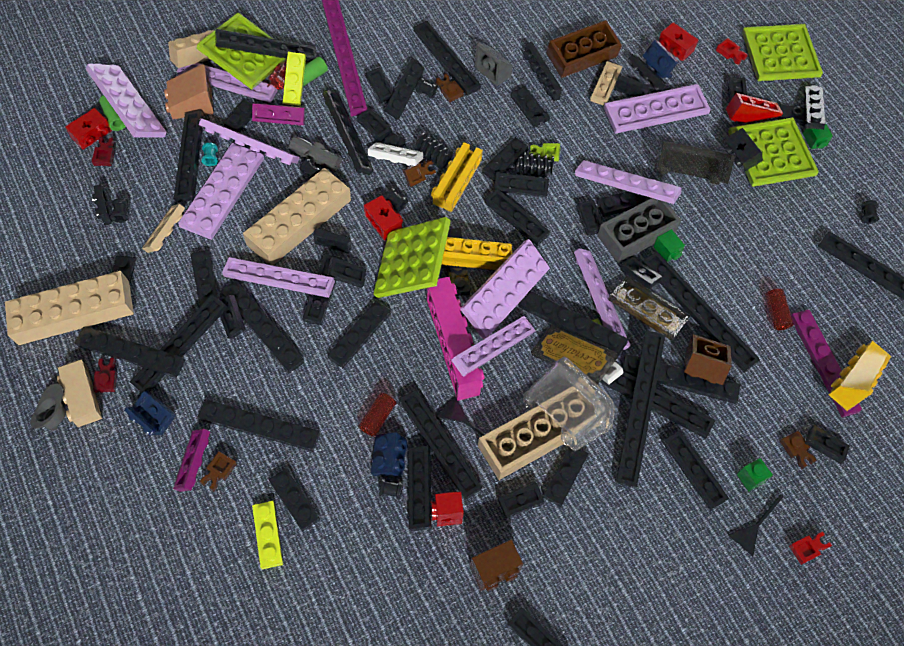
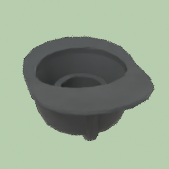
[30,383,66,431]

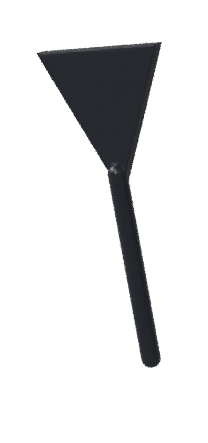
[437,396,486,436]
[728,494,784,557]

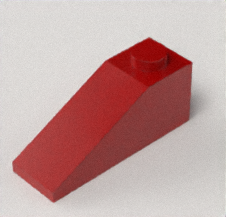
[726,93,783,123]

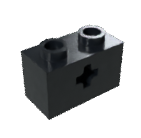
[724,128,763,172]

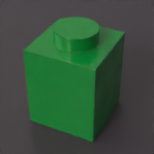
[803,122,833,149]
[653,229,685,262]
[737,458,773,492]

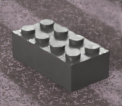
[597,198,682,263]

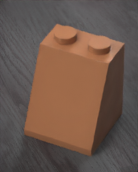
[164,64,214,119]

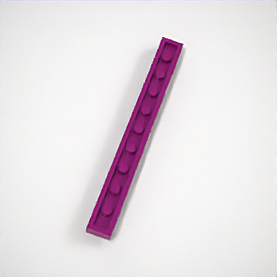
[321,0,367,116]

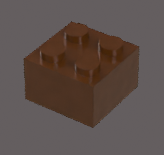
[684,334,732,385]
[470,540,523,592]

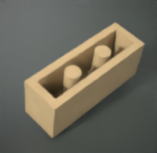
[168,30,214,68]
[57,360,102,427]

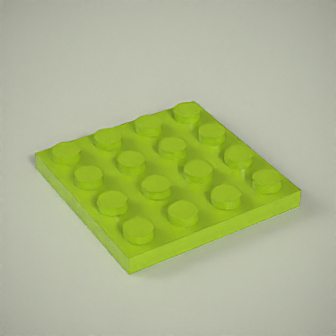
[196,13,287,90]
[742,24,823,81]
[728,118,819,187]
[373,217,451,298]

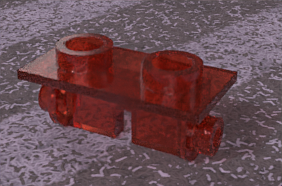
[267,61,287,90]

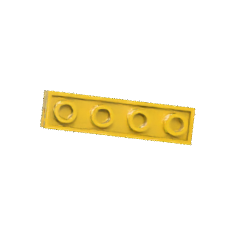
[431,142,483,212]
[441,237,512,270]

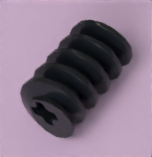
[415,132,453,169]
[517,152,554,177]

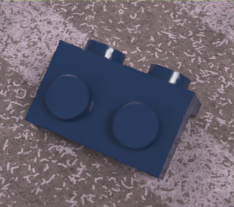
[643,40,679,78]
[124,391,176,436]
[370,433,407,478]

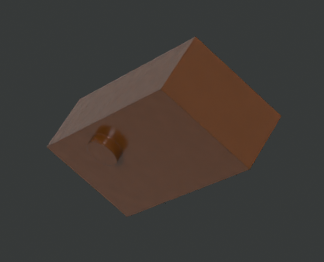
[546,20,622,78]

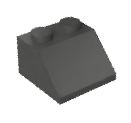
[475,43,513,86]

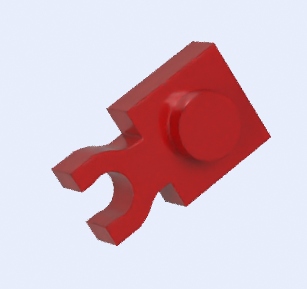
[716,38,748,65]
[789,531,832,565]

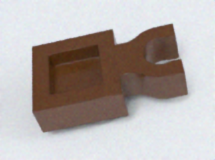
[436,74,464,103]
[403,160,436,187]
[780,430,817,470]
[200,452,237,492]

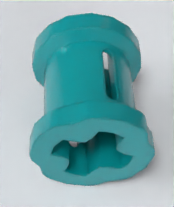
[202,143,218,166]

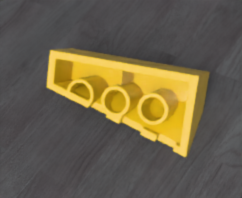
[828,341,891,411]

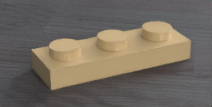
[590,61,623,106]
[142,204,185,253]

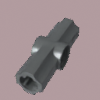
[289,136,342,171]

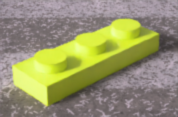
[283,52,306,107]
[252,501,283,569]

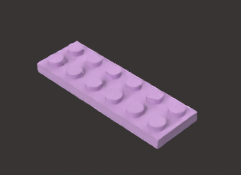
[86,64,167,137]
[604,84,711,134]
[178,143,264,240]
[460,239,550,339]

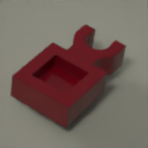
[92,137,115,166]
[93,358,117,393]

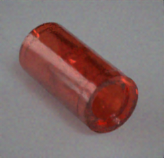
[765,289,794,331]
[358,393,396,437]

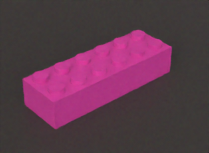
[426,277,484,401]

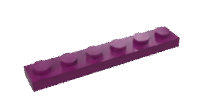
[790,309,862,418]

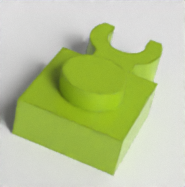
[529,143,561,161]

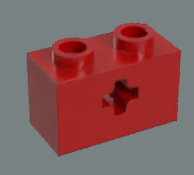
[659,22,698,61]
[65,108,112,150]
[364,196,403,240]
[431,492,464,527]

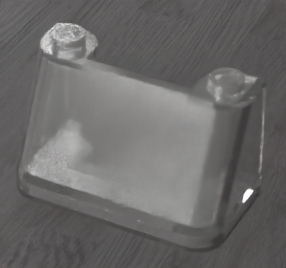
[523,357,614,452]

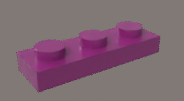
[252,103,305,126]
[173,429,210,492]

